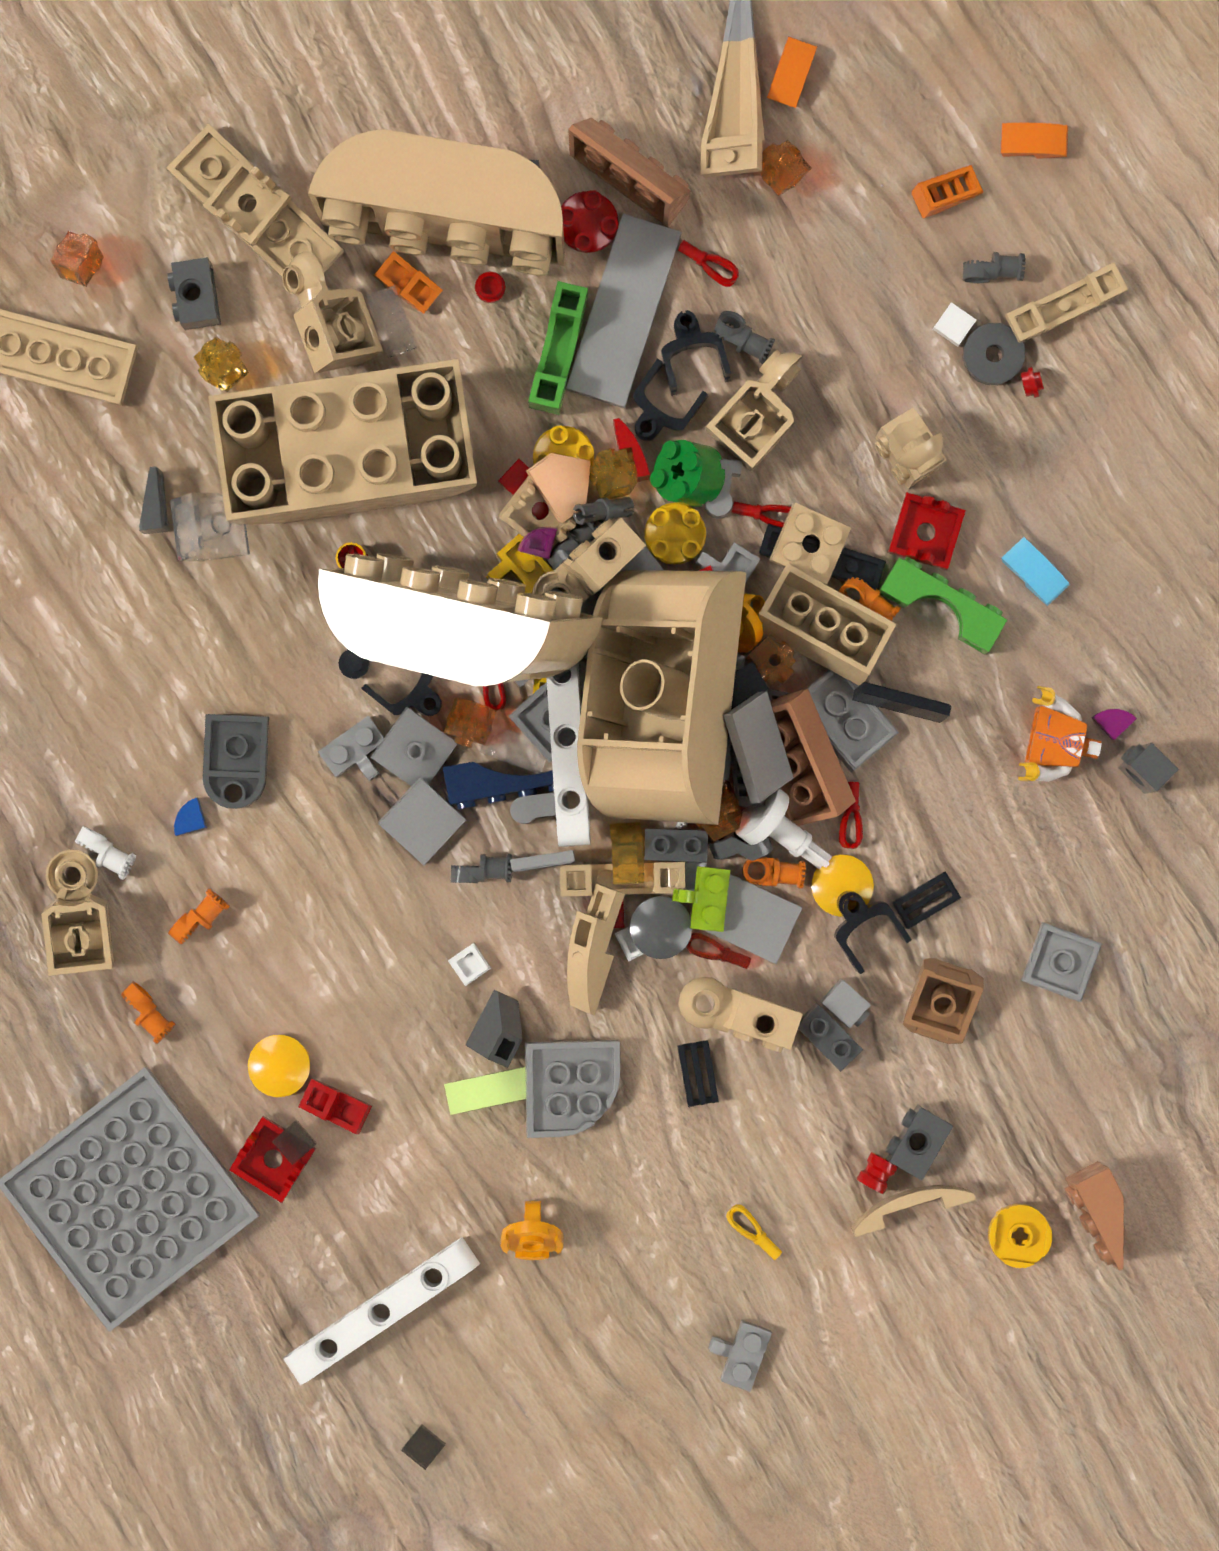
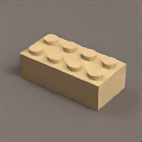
[758,564,896,686]

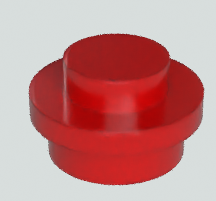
[475,272,506,303]
[1021,367,1044,398]

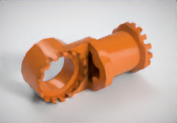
[838,577,901,621]
[742,857,806,889]
[168,889,230,944]
[121,981,176,1044]

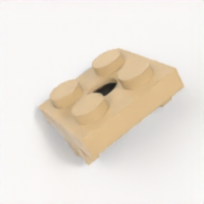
[203,158,291,247]
[497,476,581,549]
[769,503,851,585]

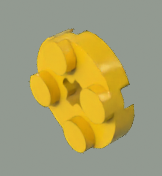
[988,1204,1052,1268]

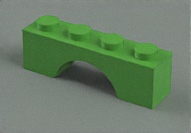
[528,281,588,415]
[879,557,1007,655]

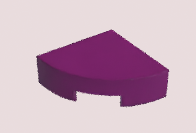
[518,527,557,559]
[1092,709,1137,740]

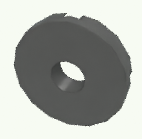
[963,323,1025,386]

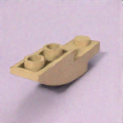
[567,884,625,1015]

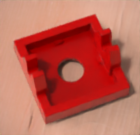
[887,492,966,571]
[229,1116,316,1203]

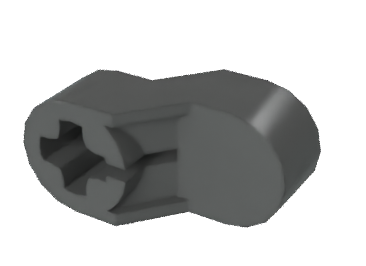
[708,829,773,861]

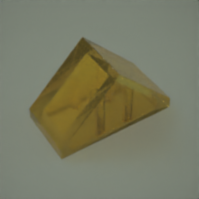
[609,822,644,885]

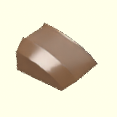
[903,958,984,1044]

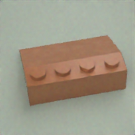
[568,117,691,228]

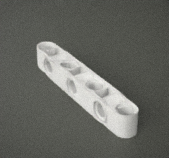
[546,662,591,847]
[283,1237,480,1385]

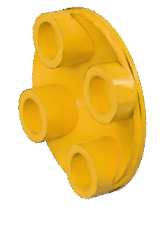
[533,425,594,472]
[644,503,706,565]
[811,855,874,917]
[248,1035,310,1097]

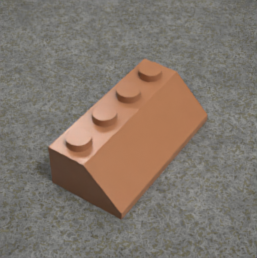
[770,689,856,826]

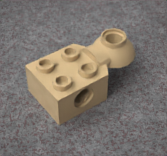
[41,849,114,976]

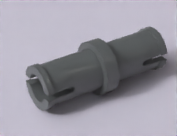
[573,497,634,525]

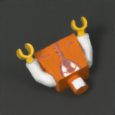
[1018,686,1102,782]

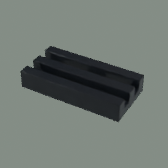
[891,871,961,929]
[677,1040,719,1107]

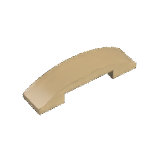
[1005,262,1128,343]
[560,862,686,897]
[851,1185,976,1237]

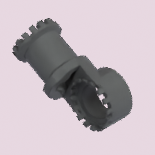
[963,252,1026,283]
[714,311,775,364]
[547,522,598,570]
[450,854,512,883]

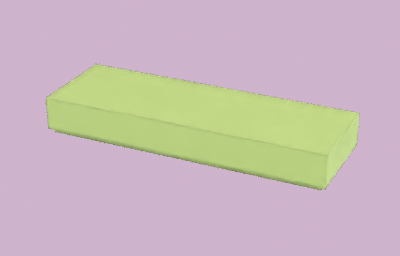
[444,1066,526,1115]

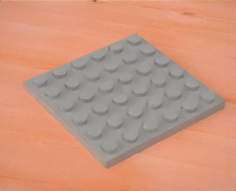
[0,1066,260,1332]

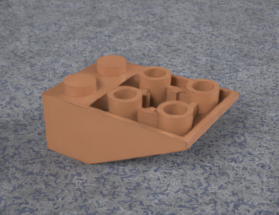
[1064,1161,1124,1271]

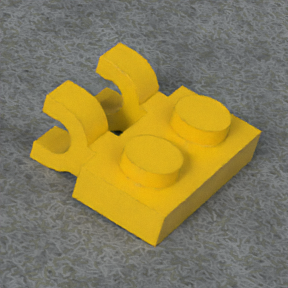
[486,534,554,594]

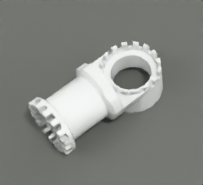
[75,826,136,880]

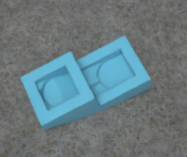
[1001,537,1070,606]

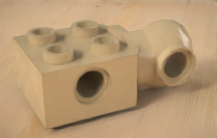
[282,251,383,374]
[706,349,803,472]
[875,408,947,489]
[532,518,647,603]
[679,977,803,1053]

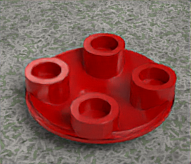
[561,190,619,253]

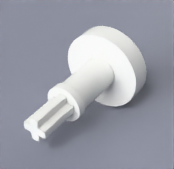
[735,789,832,869]

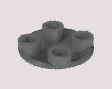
[630,896,692,959]

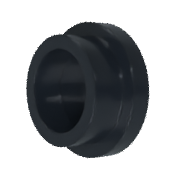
[338,649,370,679]

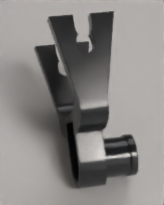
[661,310,731,396]
[633,358,709,441]
[361,673,442,716]
[834,891,912,974]

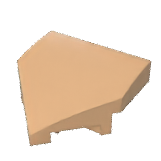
[526,453,590,523]

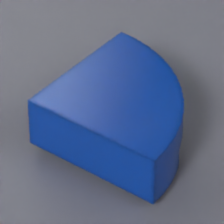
[174,798,207,836]

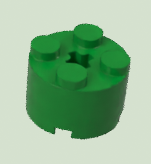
[650,440,725,507]

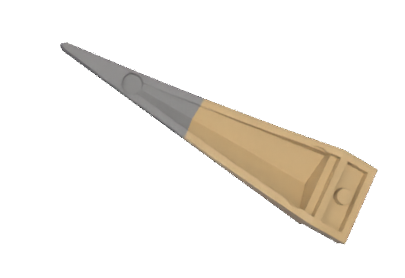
[701,0,765,178]

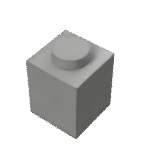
[820,979,871,1028]

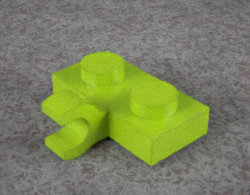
[672,866,730,932]

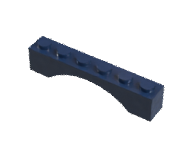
[443,762,554,810]

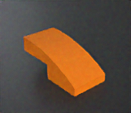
[767,36,818,108]
[1001,122,1068,159]
[373,251,443,314]

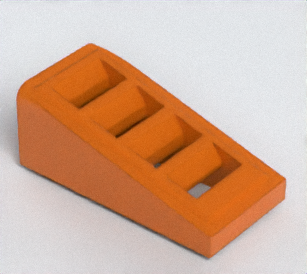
[911,165,983,219]

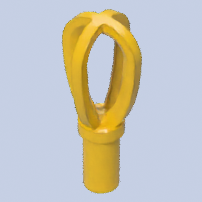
[726,1204,782,1260]

